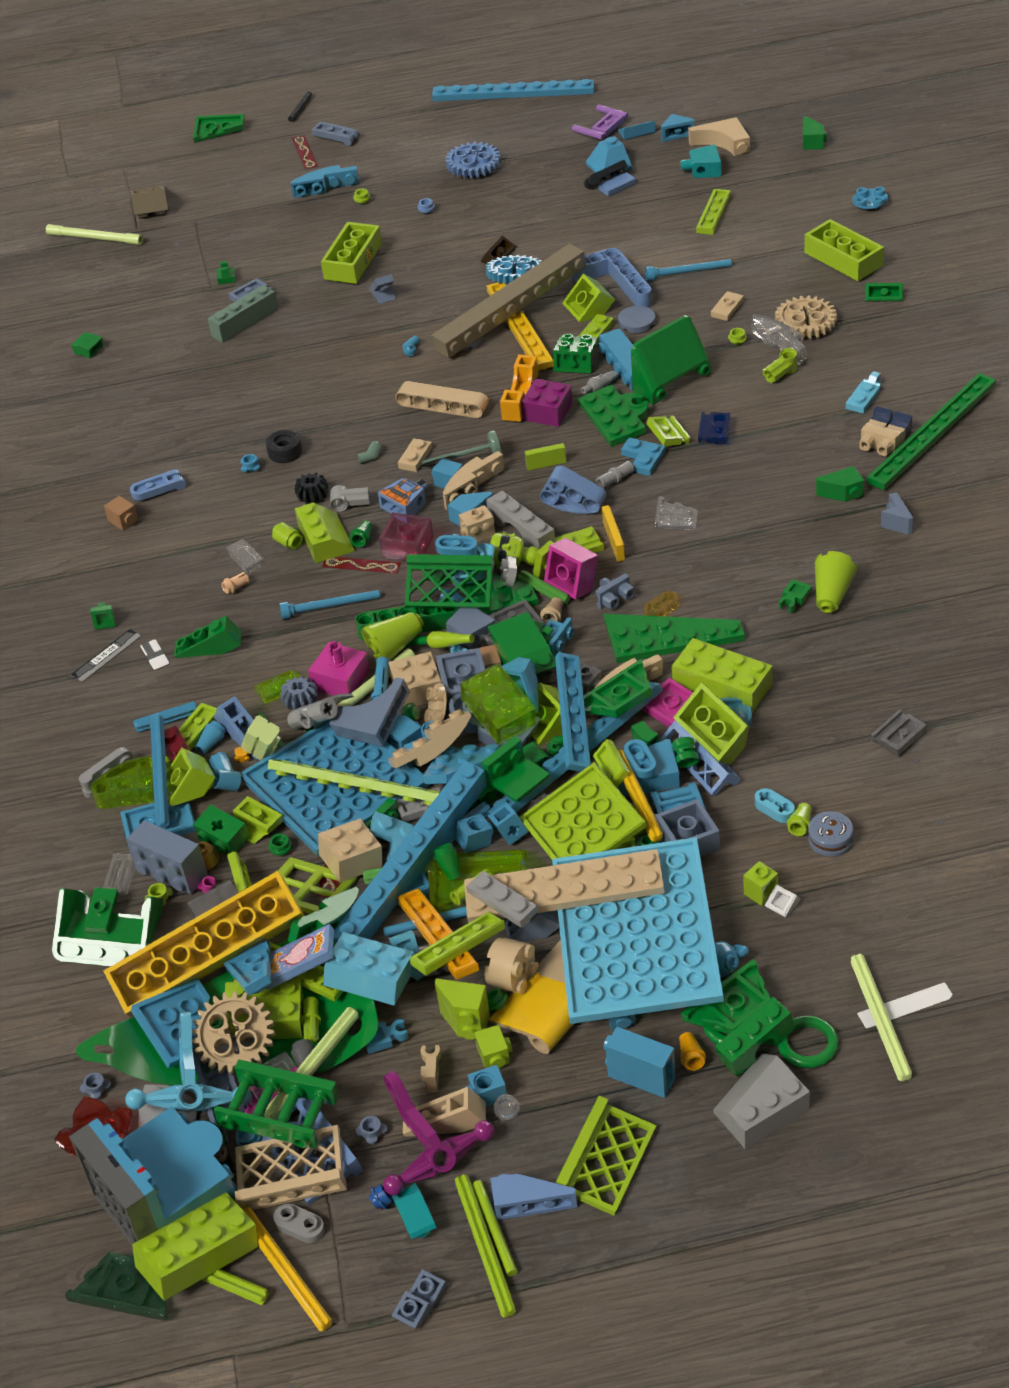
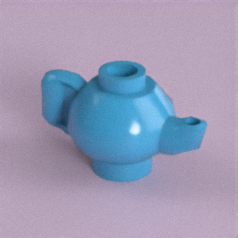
[715,941,749,978]

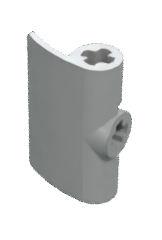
[287,693,354,730]

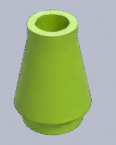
[787,803,812,836]

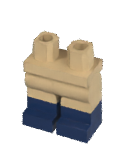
[860,406,912,456]

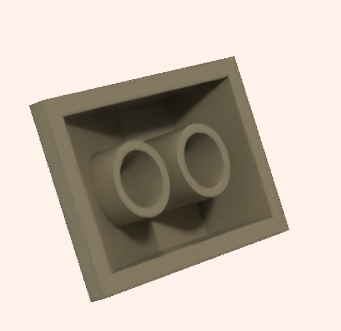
[130,186,168,217]

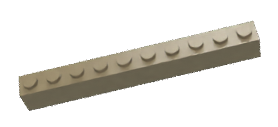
[431,243,586,358]

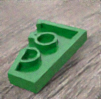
[193,114,245,143]

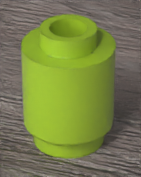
[272,522,303,549]

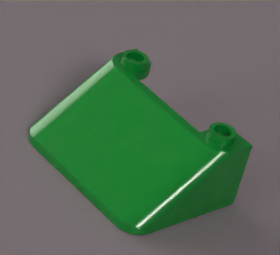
[631,315,711,405]
[52,888,164,966]

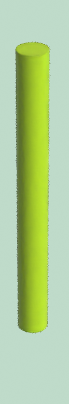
[472,1180,518,1277]

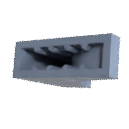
[329,677,410,747]

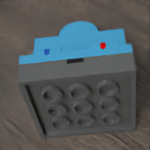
[69,1107,237,1245]

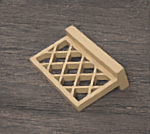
[235,1125,347,1210]

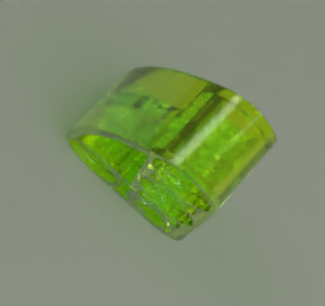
[90,756,154,809]

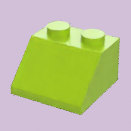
[562,274,615,323]
[531,683,563,745]
[167,748,216,806]
[435,979,490,1040]

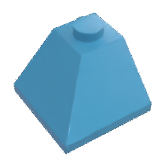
[586,136,632,176]
[497,657,539,713]

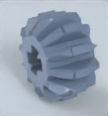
[281,675,318,710]

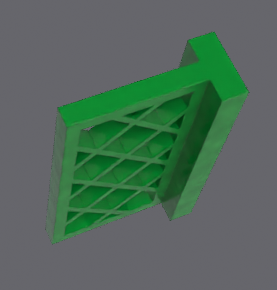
[405,554,494,609]

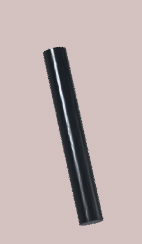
[288,91,312,122]

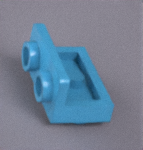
[545,617,574,658]

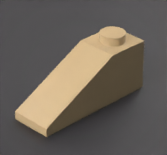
[403,1087,486,1137]

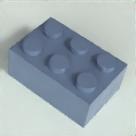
[126,820,208,894]

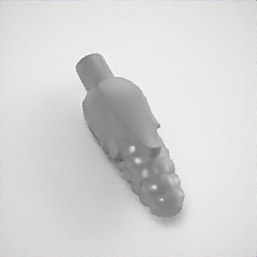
[581,371,618,395]

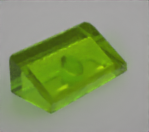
[253,669,300,704]

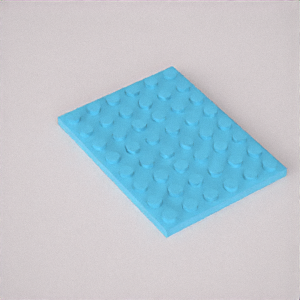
[552,837,724,1024]

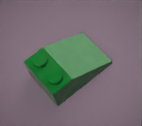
[487,612,556,678]

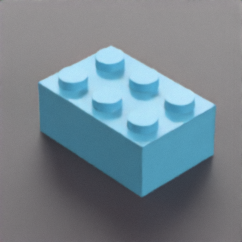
[323,932,414,1005]

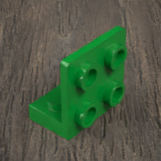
[553,334,597,373]
[481,736,549,803]

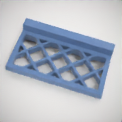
[261,1098,364,1205]

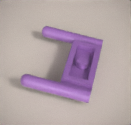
[572,105,629,140]

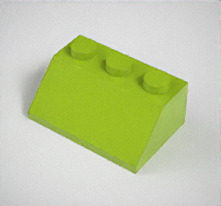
[294,503,354,563]
[673,682,749,765]

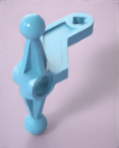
[125,1012,252,1113]

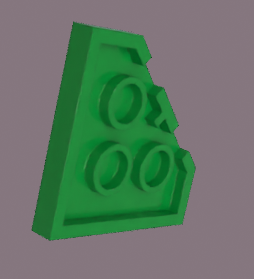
[463,572,538,615]

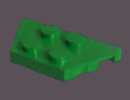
[583,659,652,717]
[681,959,771,1034]

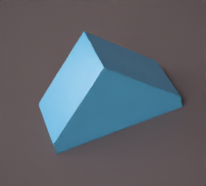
[661,114,694,142]

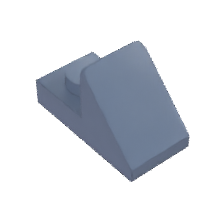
[369,274,395,304]
[881,492,913,535]

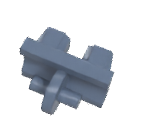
[596,573,635,610]

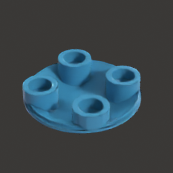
[852,187,888,209]

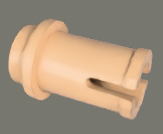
[221,572,249,594]

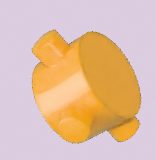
[233,747,250,762]

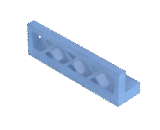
[660,720,741,796]

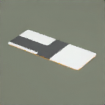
[140,640,169,670]

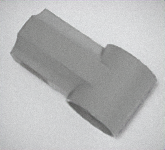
[330,485,370,512]

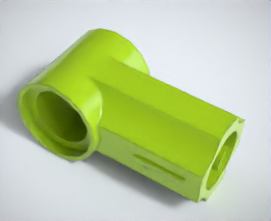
[763,348,798,384]

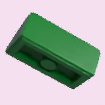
[865,283,903,302]

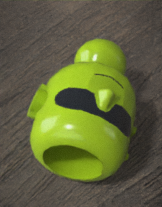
[490,532,539,569]

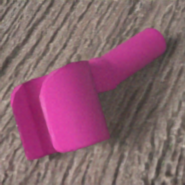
[197,876,216,893]

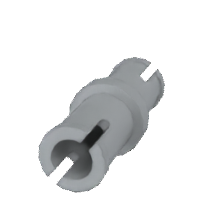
[595,461,634,489]

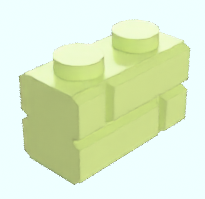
[241,715,281,761]

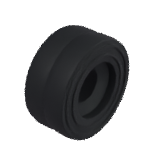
[266,430,302,463]

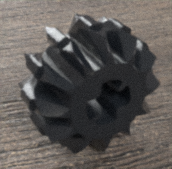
[294,472,329,504]

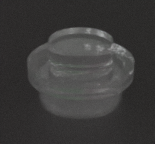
[493,1094,520,1120]

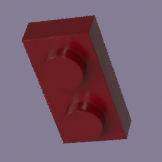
[164,725,190,765]

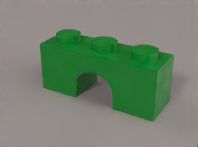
[715,997,795,1077]

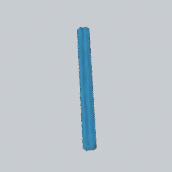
[150,714,169,829]

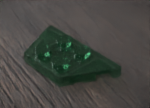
[65,1252,168,1321]

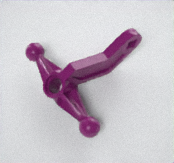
[383,1071,495,1196]

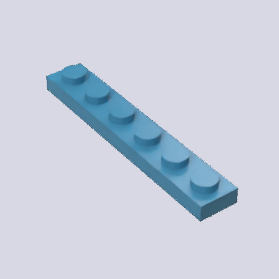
[555,652,591,772]

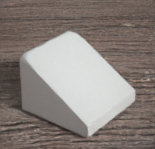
[765,885,801,917]

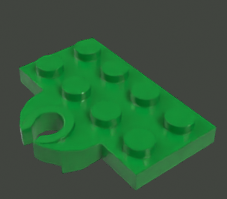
[578,385,649,447]

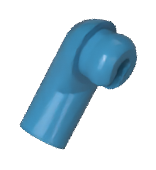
[402,335,420,356]

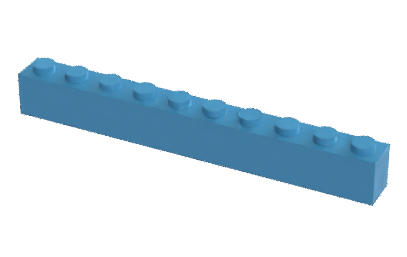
[333,761,487,943]

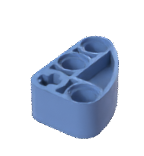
[540,466,607,514]

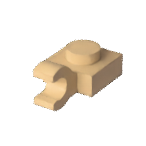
[421,1045,441,1092]

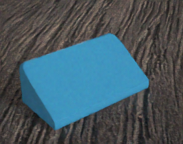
[618,121,655,140]

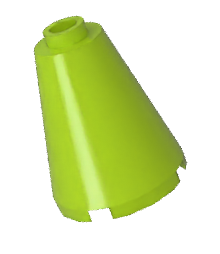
[815,551,858,613]
[361,612,424,661]

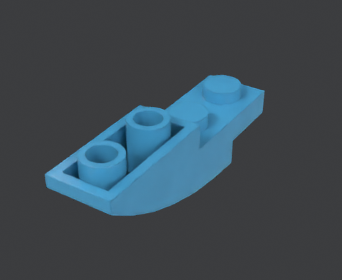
[291,165,359,198]

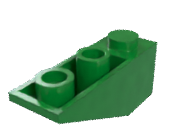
[174,616,242,658]

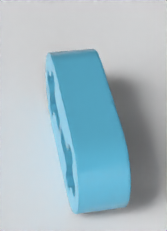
[755,788,795,823]

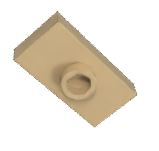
[711,291,744,321]

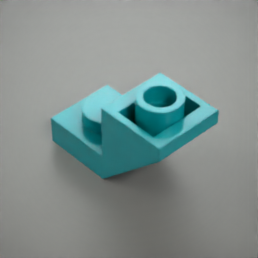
[391,1183,437,1239]

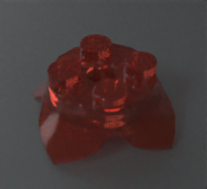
[54,1096,133,1156]

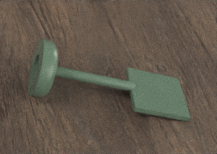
[421,430,502,466]

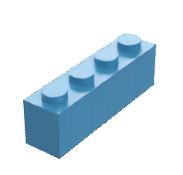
[598,328,633,391]

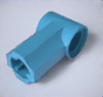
[209,752,241,792]

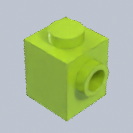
[474,1025,513,1068]

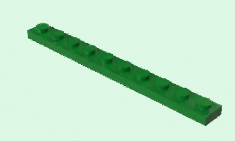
[867,373,996,490]

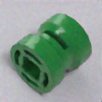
[672,737,699,768]

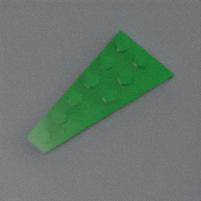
[603,614,745,664]

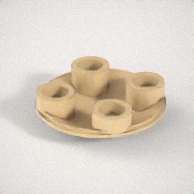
[424,683,447,722]

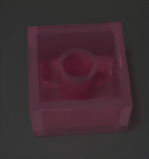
[379,512,434,561]

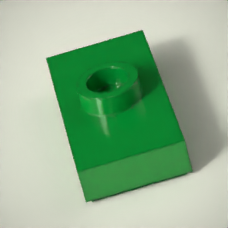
[83,888,119,933]

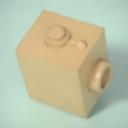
[459,505,495,542]

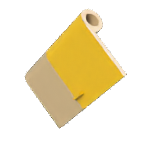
[489,940,575,1054]

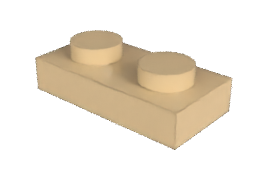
[398,438,432,472]

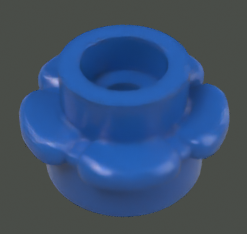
[369,1184,393,1209]

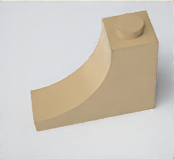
[688,117,750,156]

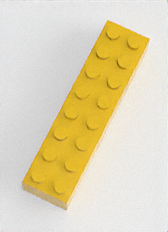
[104,871,304,1018]

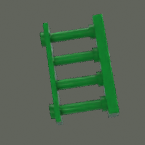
[214,1059,339,1149]

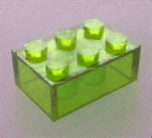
[460,663,536,745]

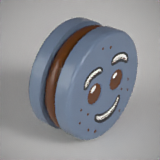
[808,811,853,857]

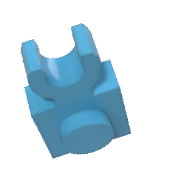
[365,1019,409,1054]

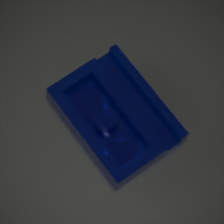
[698,412,730,444]

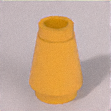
[679,1032,706,1071]

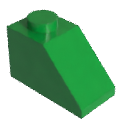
[803,116,827,150]
[816,466,864,502]

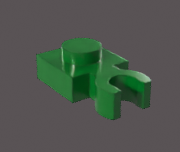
[779,579,812,613]

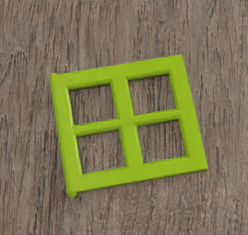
[278,857,357,914]

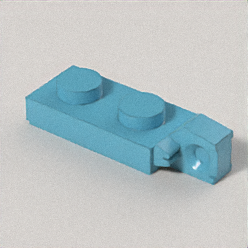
[845,371,881,414]

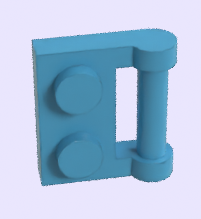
[649,782,706,814]

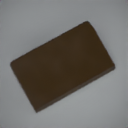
[481,235,516,264]

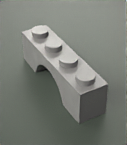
[486,491,555,549]

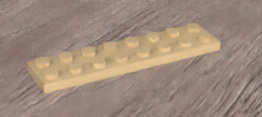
[464,849,665,923]

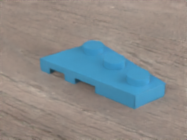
[224,938,271,996]

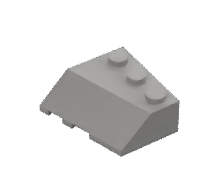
[713,1053,810,1149]

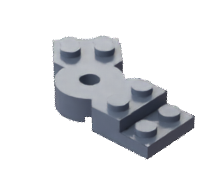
[436,648,541,747]

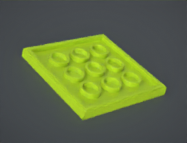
[519,762,647,860]

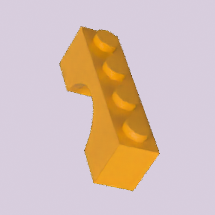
[500,354,539,422]

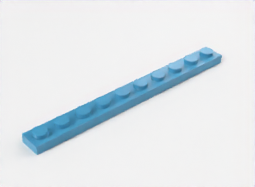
[432,79,594,101]
[487,682,663,819]

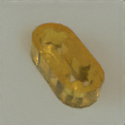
[643,591,679,616]

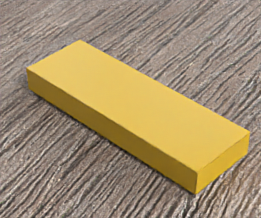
[602,505,625,562]

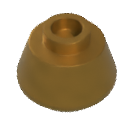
[197,842,220,871]

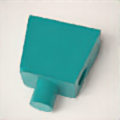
[680,145,721,178]

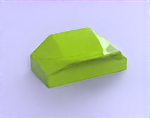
[233,796,284,844]

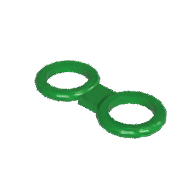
[703,1015,839,1068]

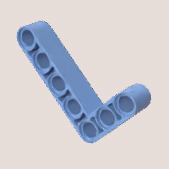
[572,248,652,308]

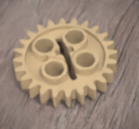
[775,295,837,339]
[192,991,275,1076]

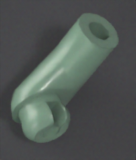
[357,441,382,464]

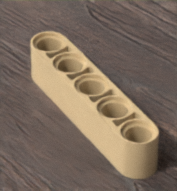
[395,381,489,418]

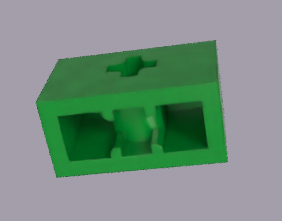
[193,804,251,854]

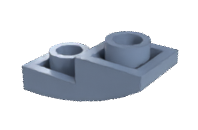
[392,1270,448,1330]

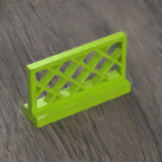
[556,1096,656,1216]

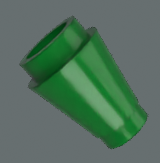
[350,520,373,547]
[433,843,461,880]

